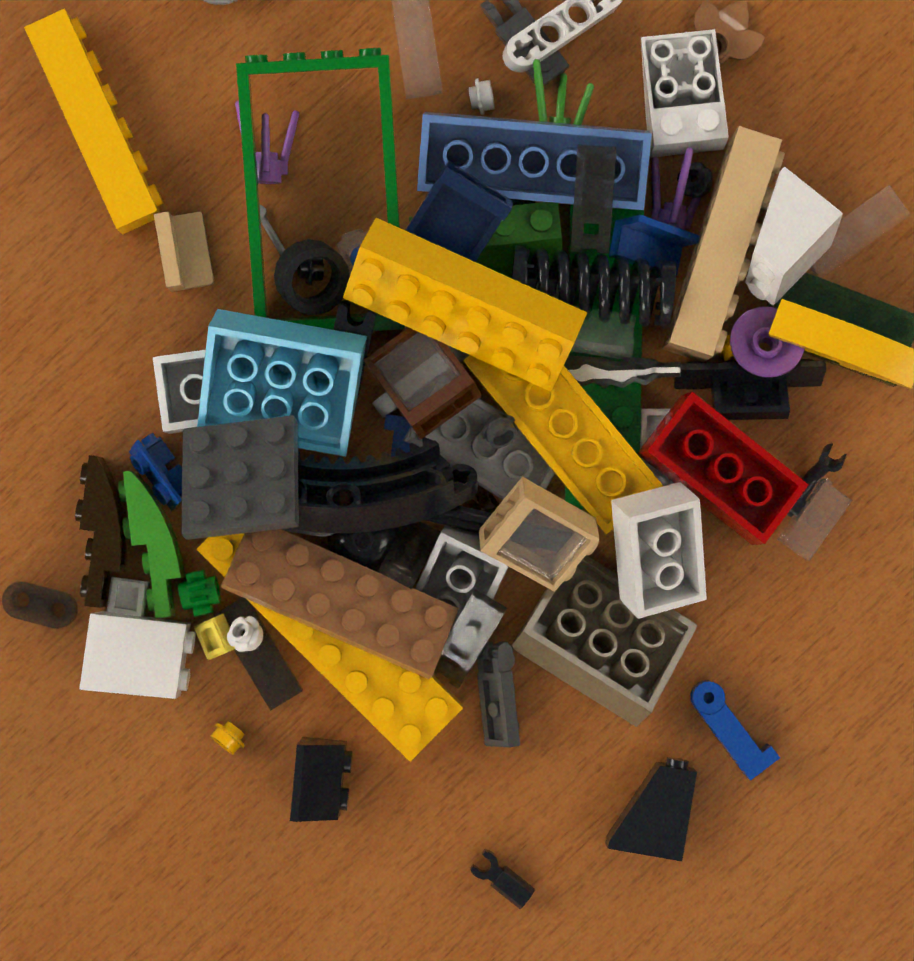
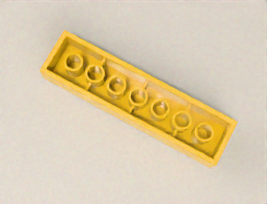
[196,528,463,762]

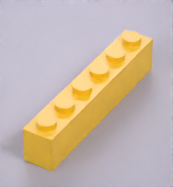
[24,8,164,235]

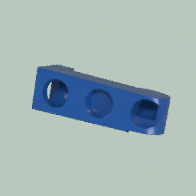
[690,681,780,780]

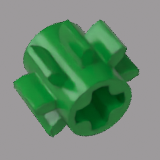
[178,570,221,617]

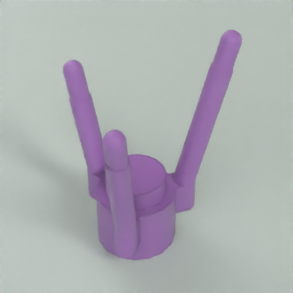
[235,101,299,184]
[651,147,702,230]

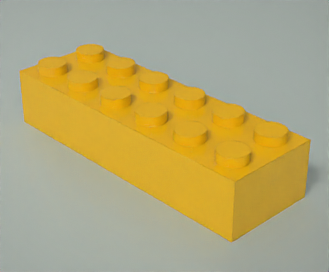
[343,218,587,391]

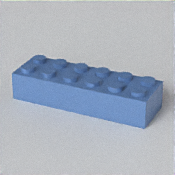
[417,112,652,210]

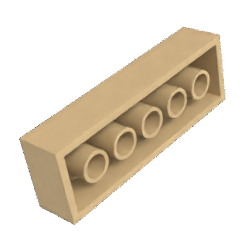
[662,126,785,363]

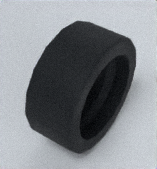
[274,239,350,315]

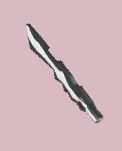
[564,356,681,388]

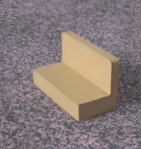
[154,212,214,292]

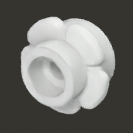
[469,78,495,115]
[227,616,263,652]

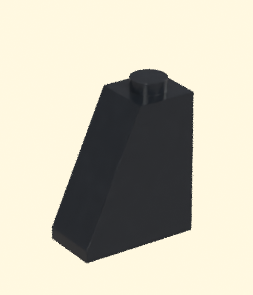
[605,757,697,861]

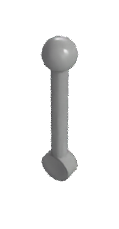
[260,205,297,272]

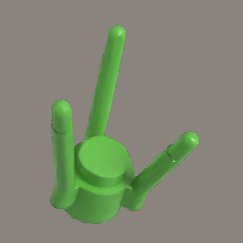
[533,59,594,125]

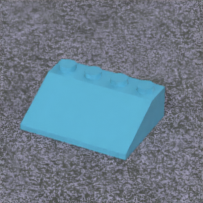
[197,309,367,457]

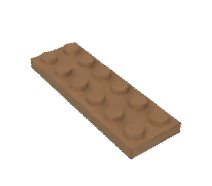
[221,529,459,679]

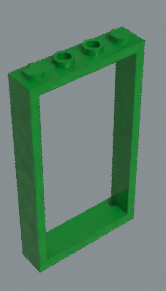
[236,48,405,331]

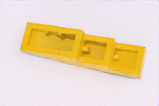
[769,299,914,389]

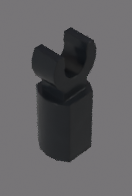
[470,849,535,909]

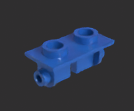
[129,433,182,511]

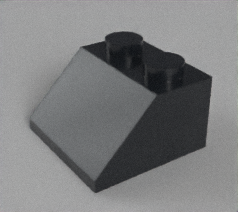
[290,737,353,822]

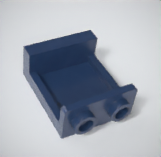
[405,161,513,262]

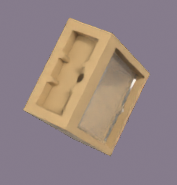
[479,477,599,592]

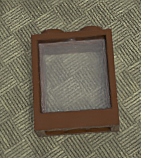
[364,326,482,440]

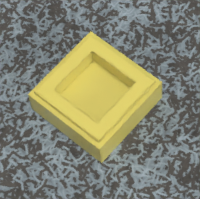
[194,613,235,661]

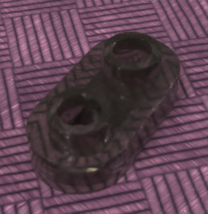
[2,581,78,629]

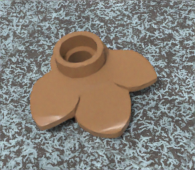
[694,0,765,65]

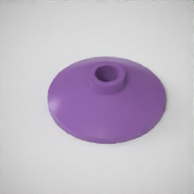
[730,307,804,377]

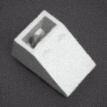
[641,29,729,158]

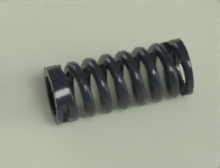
[512,245,676,329]

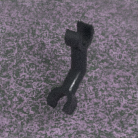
[787,443,847,517]

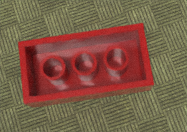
[637,392,809,545]

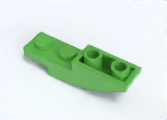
[118,471,186,619]

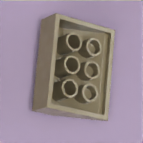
[511,555,698,727]

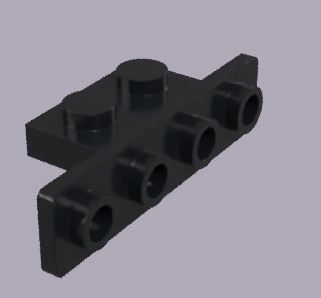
[674,359,826,420]

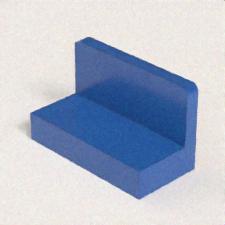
[609,215,700,275]

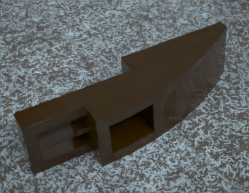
[75,455,127,608]

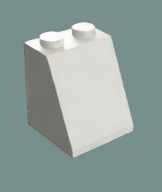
[745,167,843,306]
[79,611,196,699]

